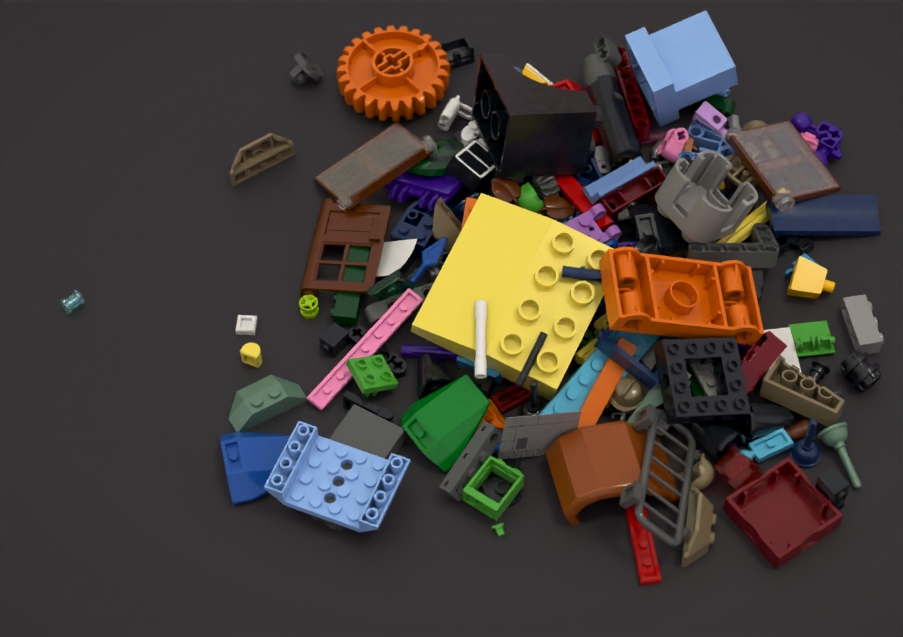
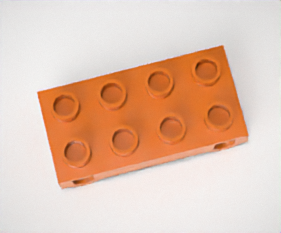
[599,247,764,345]

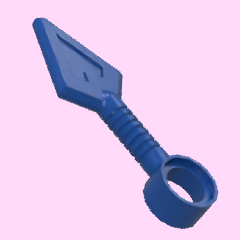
[398,236,447,294]

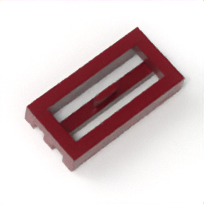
[491,385,530,415]

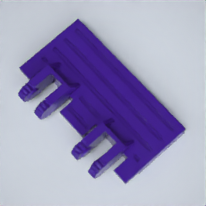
[384,171,464,211]

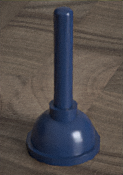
[789,419,822,468]

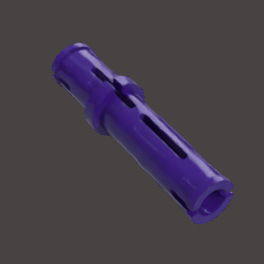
[401,344,460,360]

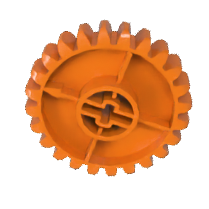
[336,25,450,122]

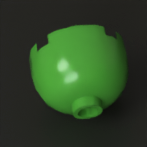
[516,182,547,216]

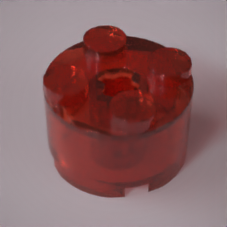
[714,445,764,489]

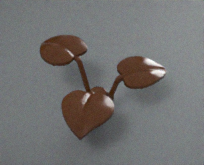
[490,178,574,220]

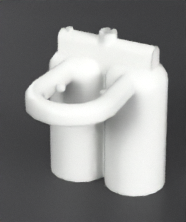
[438,95,473,131]

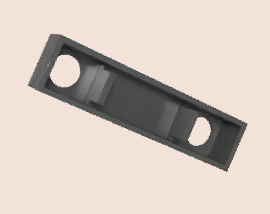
[439,421,503,502]

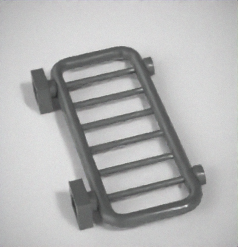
[619,404,701,546]

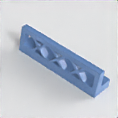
[582,157,656,205]

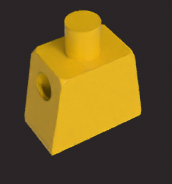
[787,256,835,299]

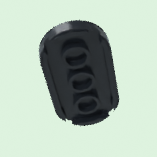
[482,435,523,508]

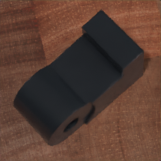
[458,367,495,399]

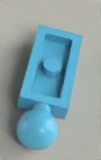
[736,428,794,466]

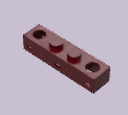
[598,166,667,218]

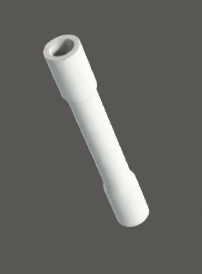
[475,300,487,379]

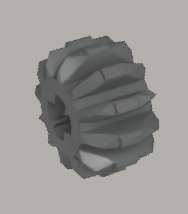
[531,175,560,202]

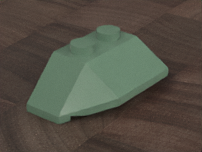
[229,375,308,432]

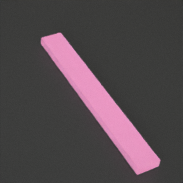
[307,288,423,412]

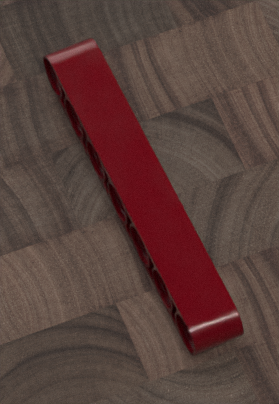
[614,46,650,141]

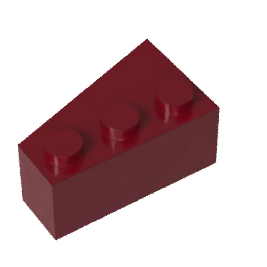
[740,331,787,395]

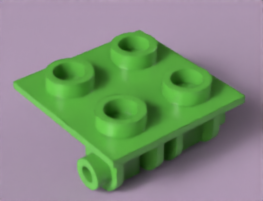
[788,320,835,357]

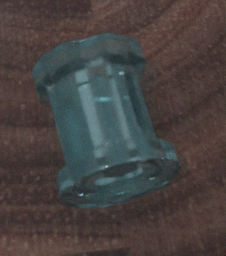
[59,289,85,314]

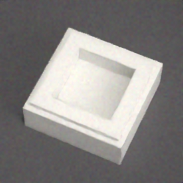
[235,315,258,335]

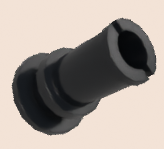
[809,360,830,384]

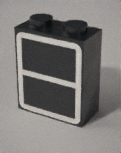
[445,139,497,192]

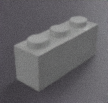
[840,294,884,354]

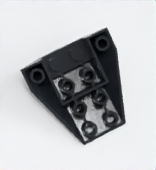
[627,203,712,258]

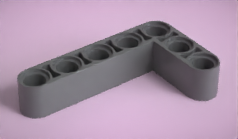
[686,223,780,268]

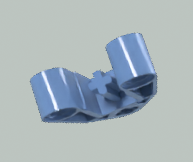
[678,124,734,162]

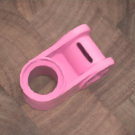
[657,128,689,163]

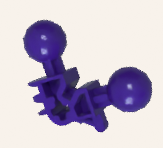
[790,112,843,174]

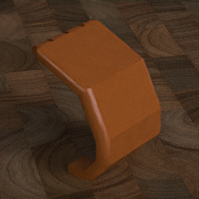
[545,420,680,526]

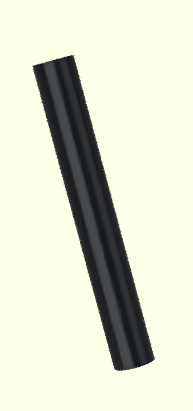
[515,332,548,388]

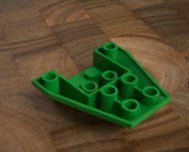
[401,375,491,473]

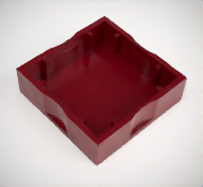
[723,457,843,570]

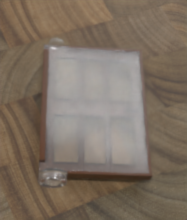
[725,120,841,212]
[314,122,437,210]

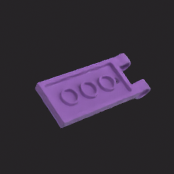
[563,203,622,244]

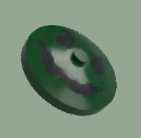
[399,139,464,176]

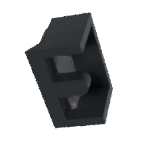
[440,35,475,70]

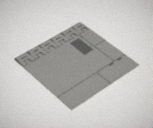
[498,411,582,459]

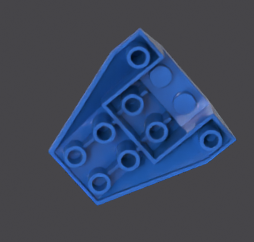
[220,431,291,505]

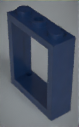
[594,321,686,390]

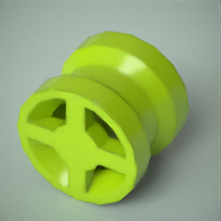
[299,295,319,319]

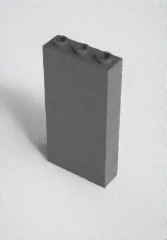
[295,404,406,531]

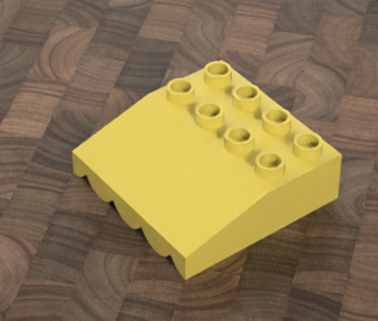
[411,193,613,400]

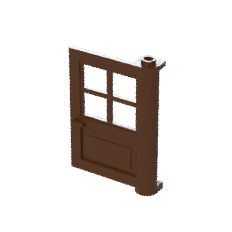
[300,199,392,298]

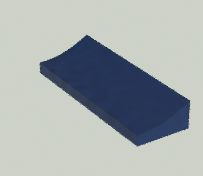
[765,194,881,236]

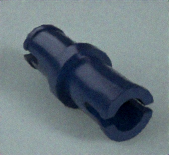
[561,265,602,283]

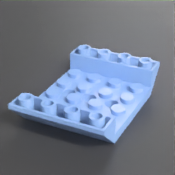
[264,421,411,532]

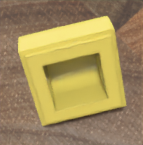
[240,342,262,368]

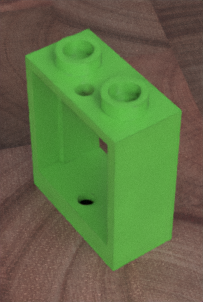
[462,455,524,521]

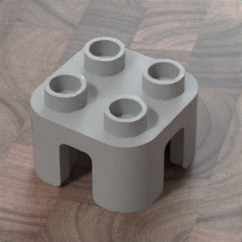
[655,150,758,244]

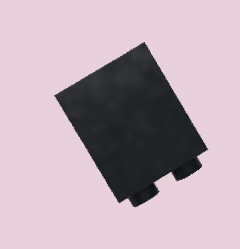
[471,52,602,178]

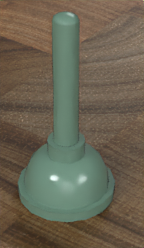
[817,422,862,489]

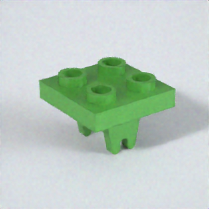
[346,354,399,397]

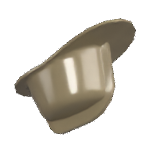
[610,374,650,412]

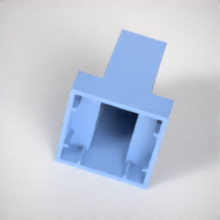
[625,10,738,127]

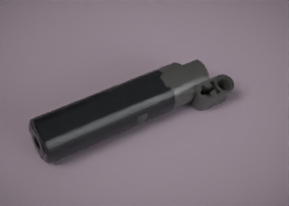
[582,35,643,170]

